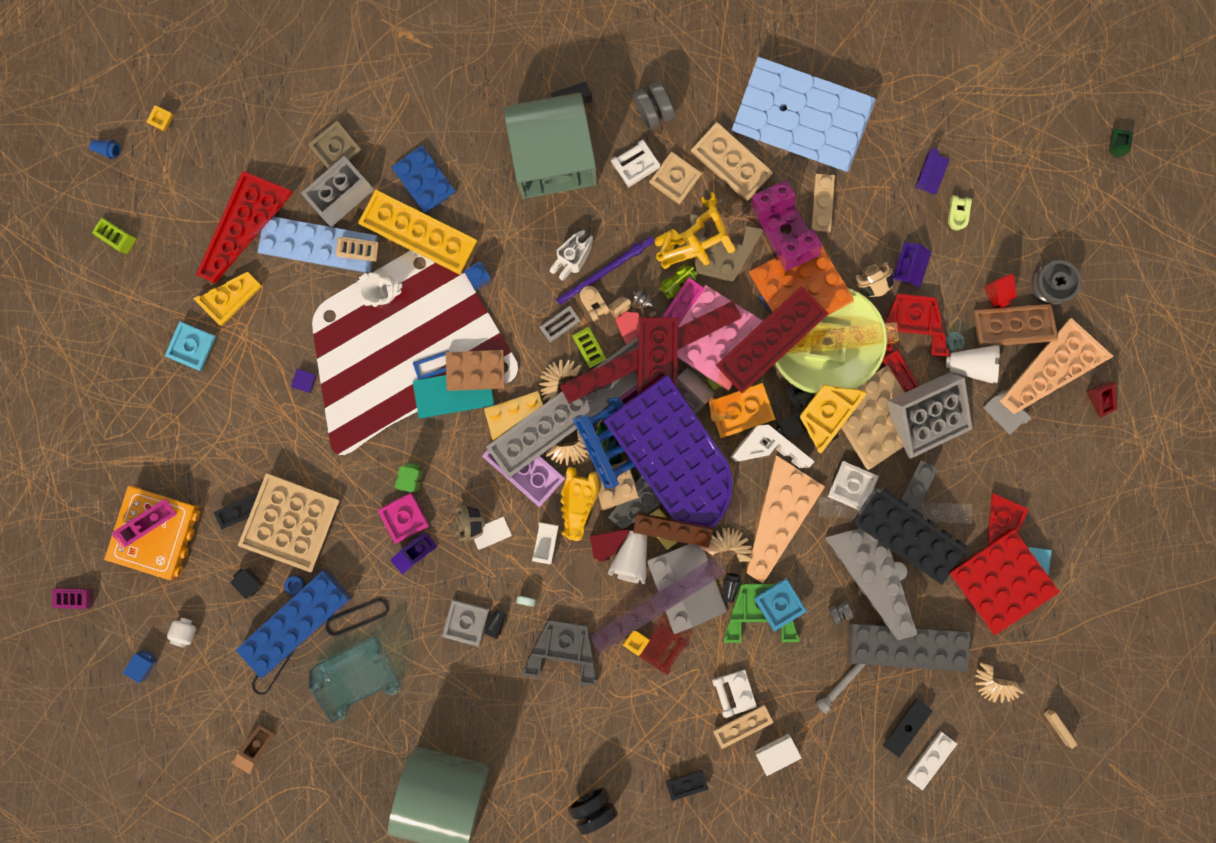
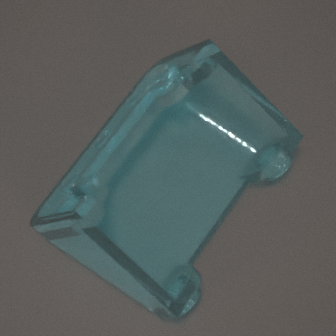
[309,637,402,723]

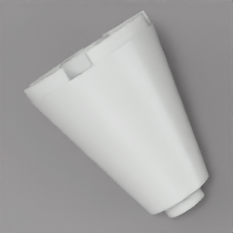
[946,345,1000,384]
[608,531,647,584]

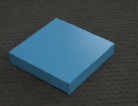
[754,578,807,632]

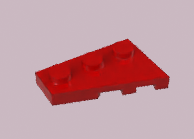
[987,493,1029,545]

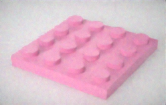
[677,285,763,390]

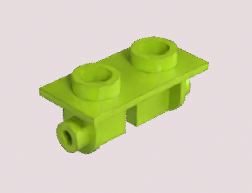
[659,264,698,300]

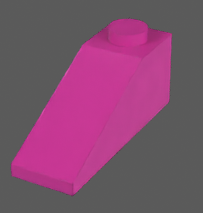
[111,498,177,549]

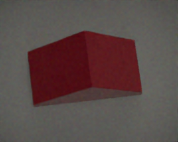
[1086,381,1117,418]

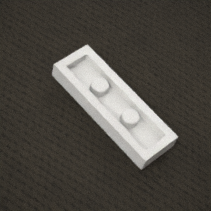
[906,731,957,790]

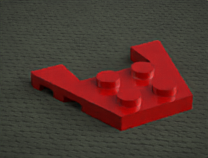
[884,294,949,357]

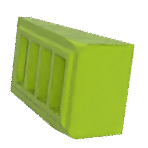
[92,217,136,254]
[572,327,606,369]

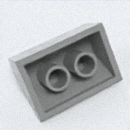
[301,156,374,227]

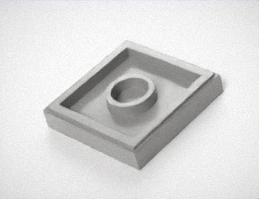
[442,599,490,647]

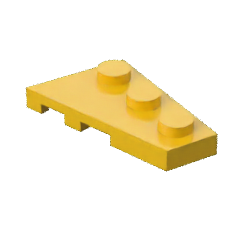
[193,272,263,326]
[484,391,543,441]

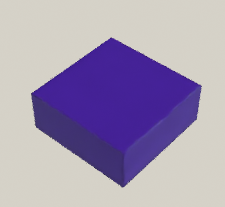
[291,369,317,393]

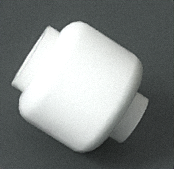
[167,618,196,648]

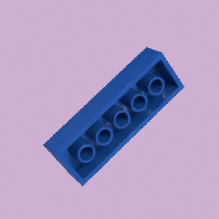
[236,570,352,679]

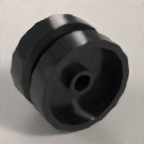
[568,787,618,835]

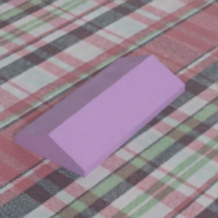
[482,450,565,507]

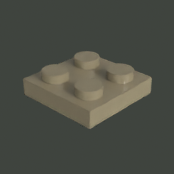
[308,121,362,169]

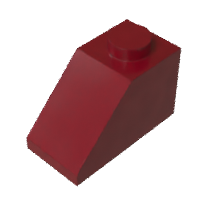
[590,529,628,562]

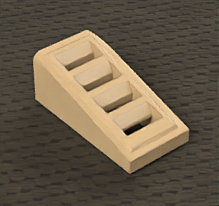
[336,237,379,262]
[608,296,631,319]

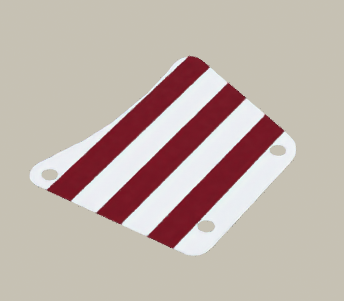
[312,250,518,455]

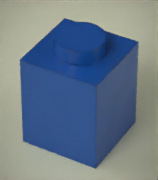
[464,261,492,291]
[123,651,158,683]

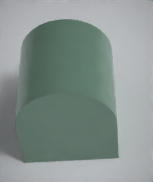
[504,92,597,199]
[388,746,491,843]

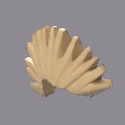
[539,360,582,401]
[546,430,589,466]
[701,528,752,562]
[975,662,1024,703]

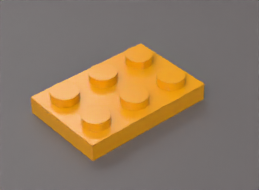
[708,383,776,438]

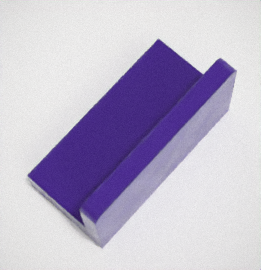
[915,148,949,195]
[893,242,931,287]

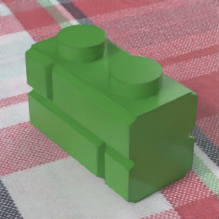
[395,463,424,492]

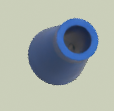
[89,140,121,159]

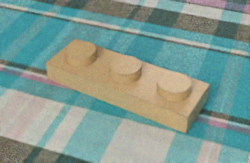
[811,174,835,233]
[712,704,773,749]

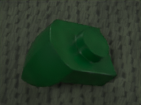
[1109,129,1134,158]

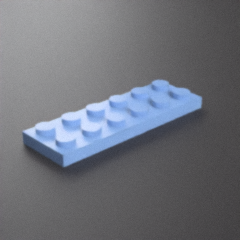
[258,217,378,273]

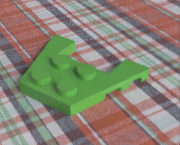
[723,583,799,643]

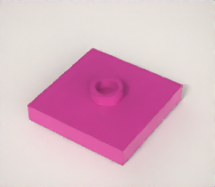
[377,492,430,544]

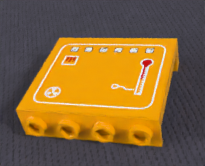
[104,486,200,580]

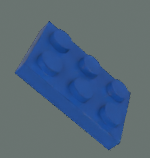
[391,145,456,214]

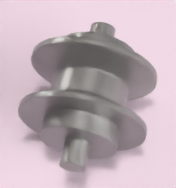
[632,289,653,310]

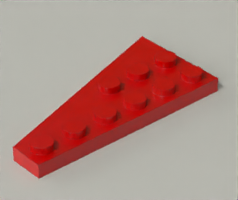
[196,171,294,283]

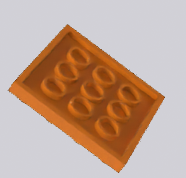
[749,247,854,316]

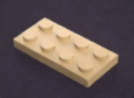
[691,122,773,202]

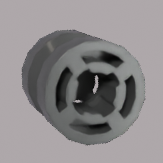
[828,601,854,626]

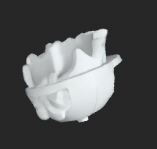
[356,272,403,307]

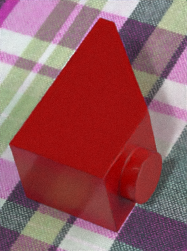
[984,273,1016,308]

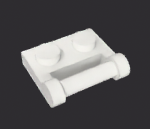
[610,139,660,188]
[712,669,757,718]

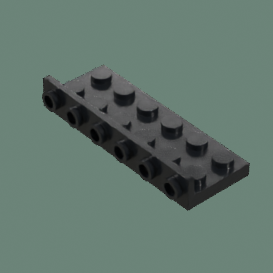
[852,487,971,585]

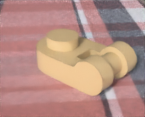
[580,286,610,321]

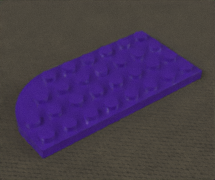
[603,375,732,527]

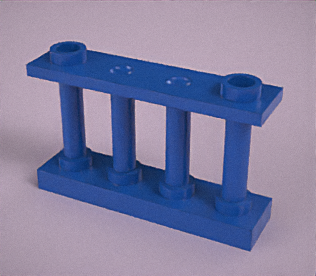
[572,397,635,488]

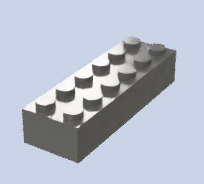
[847,623,970,672]

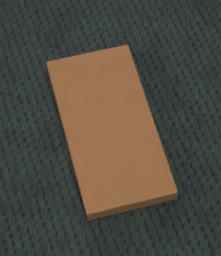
[973,304,1058,348]

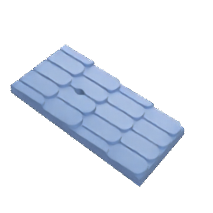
[731,57,876,172]

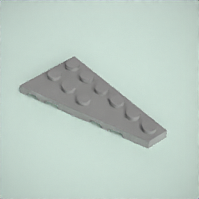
[825,529,917,641]

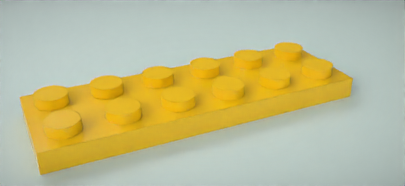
[358,190,478,275]

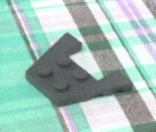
[522,620,597,687]

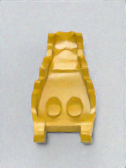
[560,467,599,541]

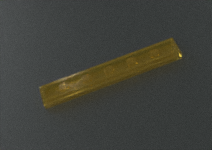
[786,322,899,354]

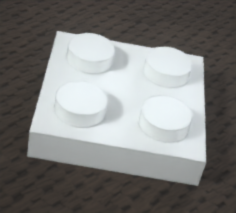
[828,461,879,510]

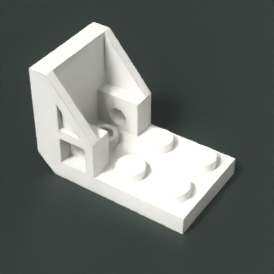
[730,425,814,468]

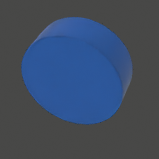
[284,575,305,595]

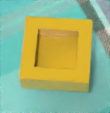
[146,105,174,132]
[623,629,650,656]

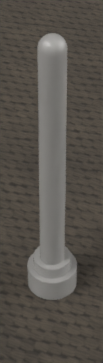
[815,664,865,714]

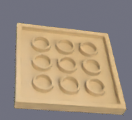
[841,365,905,470]
[238,473,340,572]

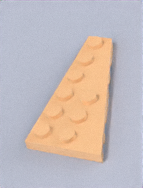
[999,318,1114,414]
[746,455,825,583]

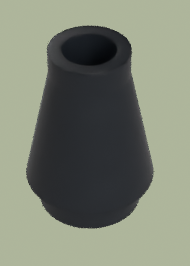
[723,573,742,603]
[483,609,507,639]

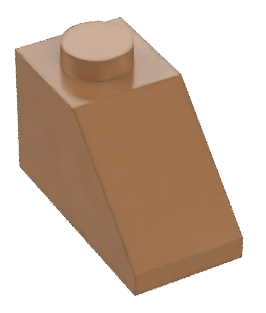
[233,725,275,774]

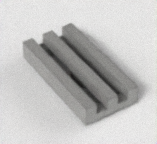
[539,305,581,343]

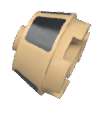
[856,262,894,297]

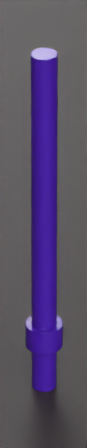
[556,236,655,305]

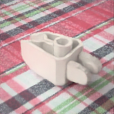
[550,230,593,280]

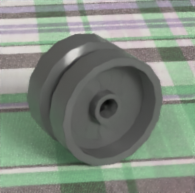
[632,80,675,131]
[1031,260,1081,305]

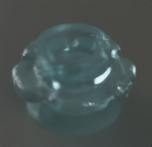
[945,332,964,351]

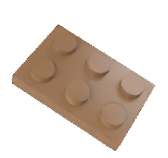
[446,350,505,391]

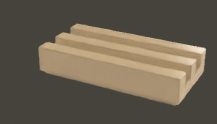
[1044,709,1077,749]

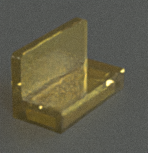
[709,397,734,421]

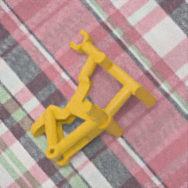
[655,192,735,269]

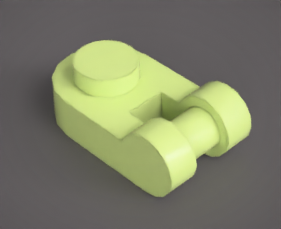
[948,195,972,230]

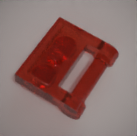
[639,623,689,675]

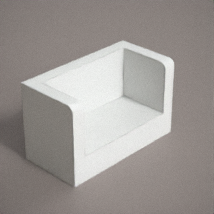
[532,522,559,564]
[754,734,801,776]

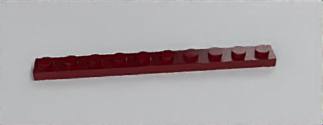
[560,301,742,404]

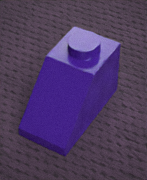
[390,532,438,575]

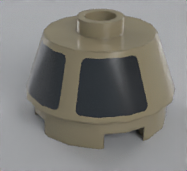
[453,505,485,542]

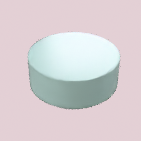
[516,596,536,607]

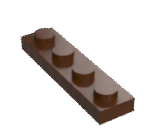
[633,512,713,548]

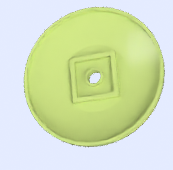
[775,288,887,394]

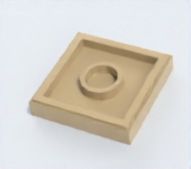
[649,151,702,205]

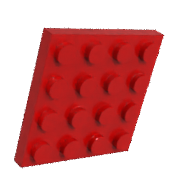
[950,528,1060,635]

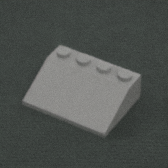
[888,372,973,458]
[647,544,727,634]

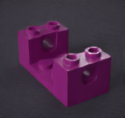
[752,180,822,272]

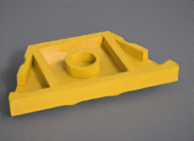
[800,384,867,454]

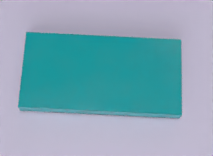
[413,375,495,419]

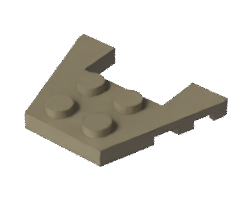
[690,214,763,282]

